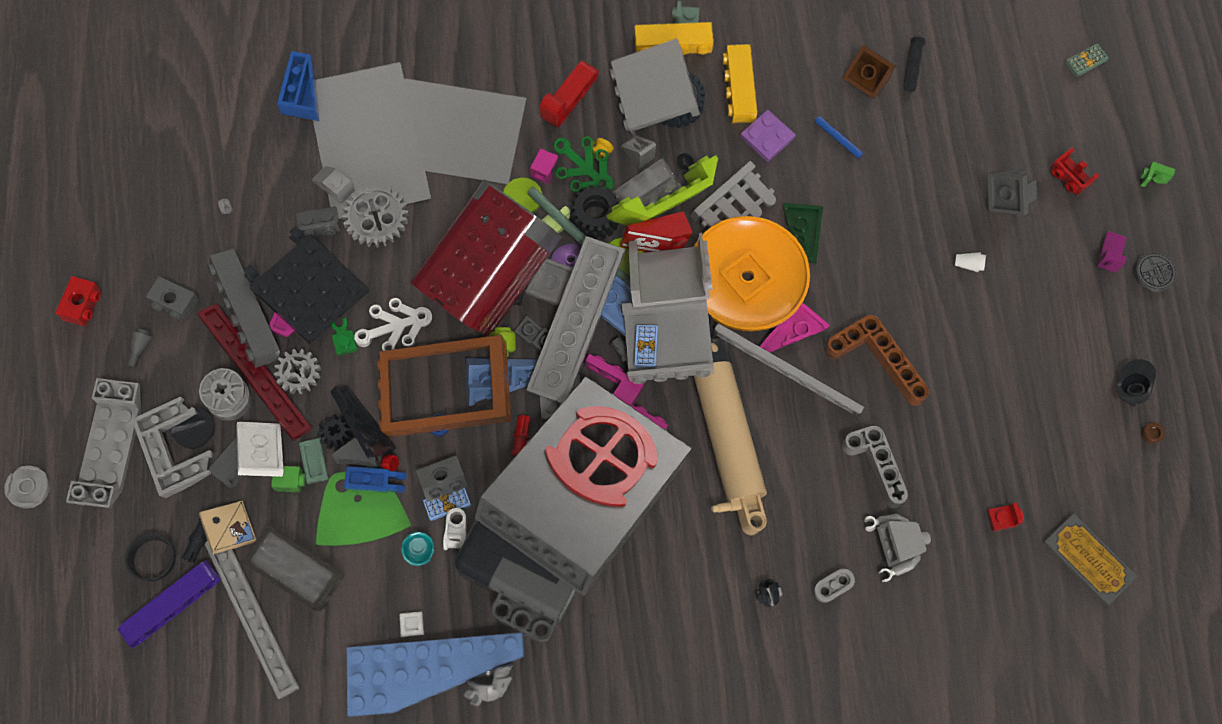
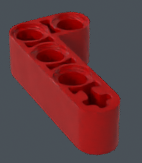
[540,60,600,128]

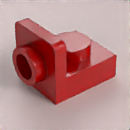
[987,502,1024,532]

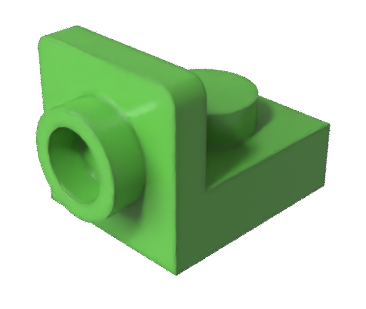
[1140,161,1176,187]

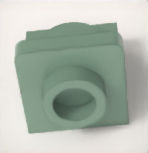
[672,1,699,24]

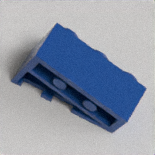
[277,51,320,121]

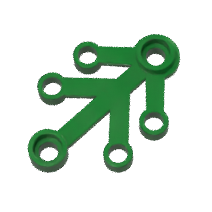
[554,136,614,192]

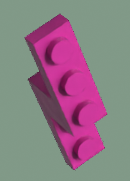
[585,354,668,430]

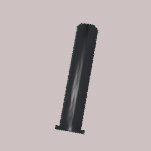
[905,36,926,92]

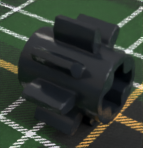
[754,579,783,607]

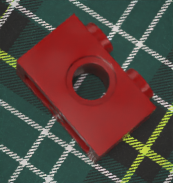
[55,276,101,327]

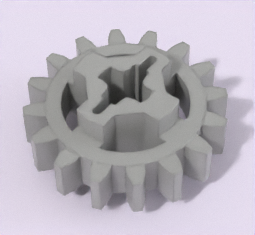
[274,349,321,394]

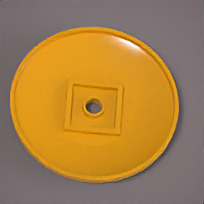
[694,216,810,331]

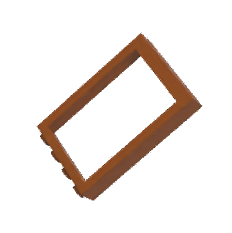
[377,335,511,437]

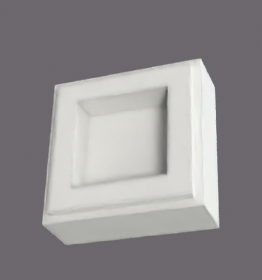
[400,612,424,637]

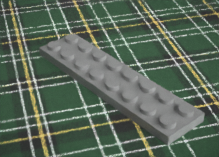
[526,236,625,404]

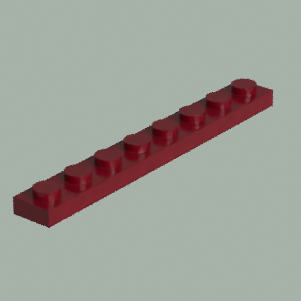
[198,303,311,441]

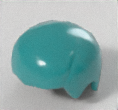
[401,531,434,566]

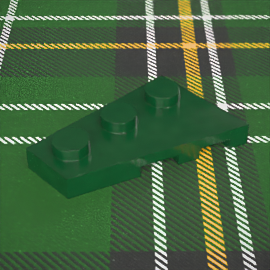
[783,203,823,264]

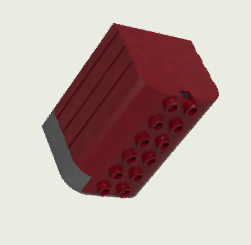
[410,179,562,336]

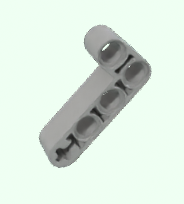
[842,426,908,508]

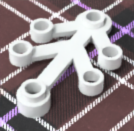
[354,298,432,351]

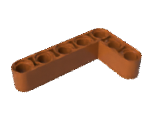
[825,315,929,406]

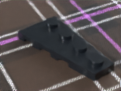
[330,385,396,458]

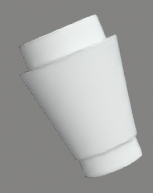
[955,252,986,272]

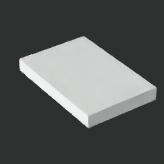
[236,422,283,476]

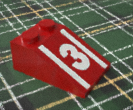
[620,211,693,252]

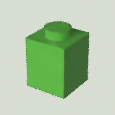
[271,466,306,493]

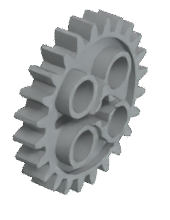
[342,184,409,248]

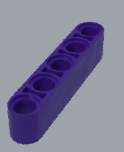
[117,561,221,648]

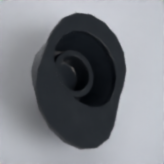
[1117,359,1156,406]

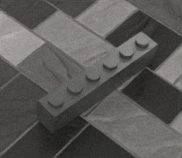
[207,249,280,368]

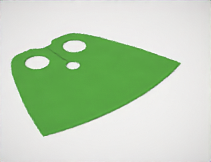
[316,467,411,546]

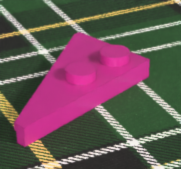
[759,300,830,353]

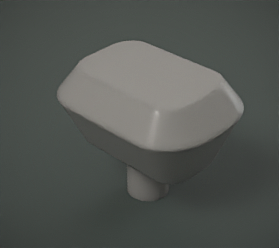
[218,199,232,214]

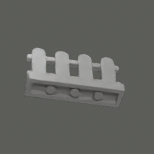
[690,161,776,228]

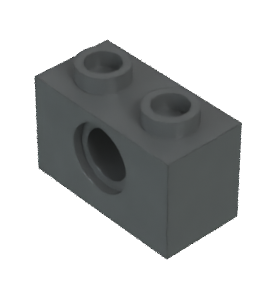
[146,276,200,321]
[416,456,468,502]

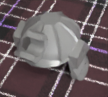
[464,662,514,706]

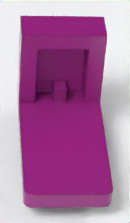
[1097,231,1127,273]

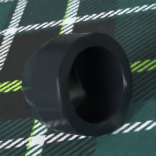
[677,153,694,170]

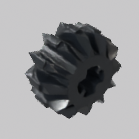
[317,415,354,451]

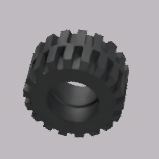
[571,185,620,240]

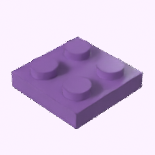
[740,110,796,162]

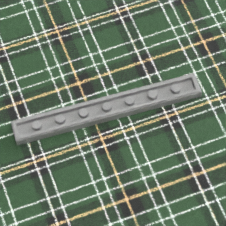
[713,323,864,416]
[205,541,299,699]

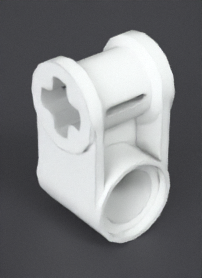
[443,508,468,550]

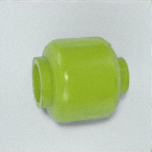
[489,327,516,357]

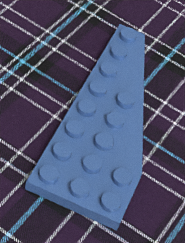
[347,633,525,717]

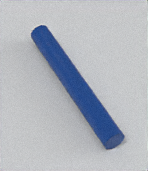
[815,116,864,159]

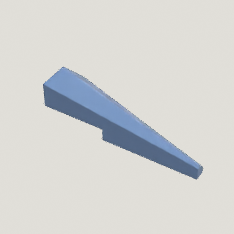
[465,358,538,406]

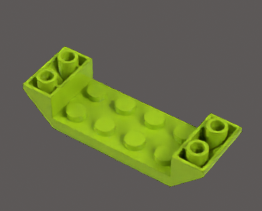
[606,155,718,226]

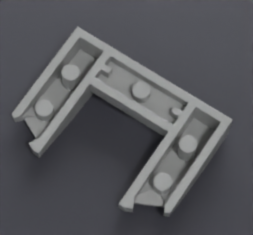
[132,397,213,498]

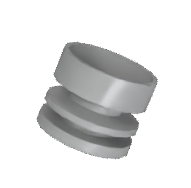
[199,368,252,421]

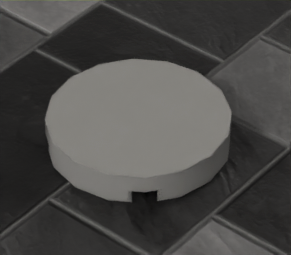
[5,465,50,509]

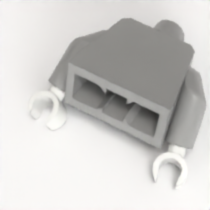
[864,514,931,582]

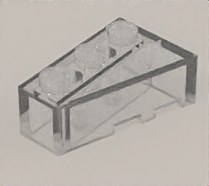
[613,158,682,207]

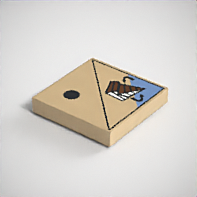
[199,501,256,555]

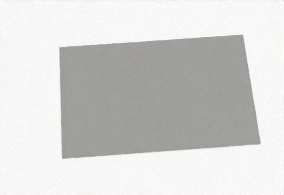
[313,62,431,219]
[404,78,526,184]

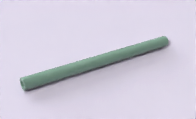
[527,187,631,287]

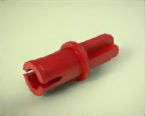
[511,415,530,457]

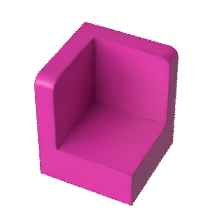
[530,148,558,184]

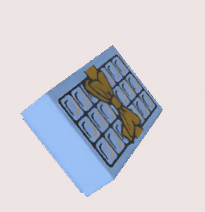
[634,325,658,368]
[423,488,471,521]

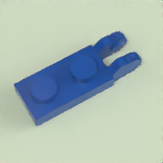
[344,466,407,493]

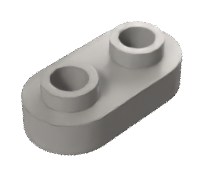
[813,569,855,603]

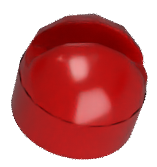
[380,455,399,472]

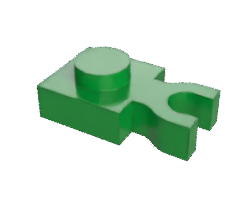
[332,317,358,356]

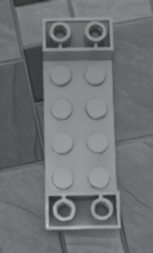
[66,378,141,508]

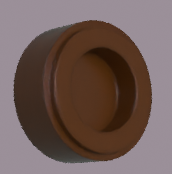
[1141,422,1165,444]

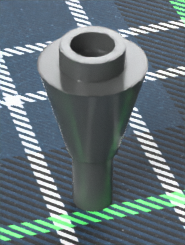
[127,328,152,367]

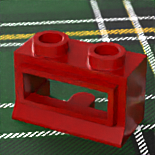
[1050,148,1100,196]

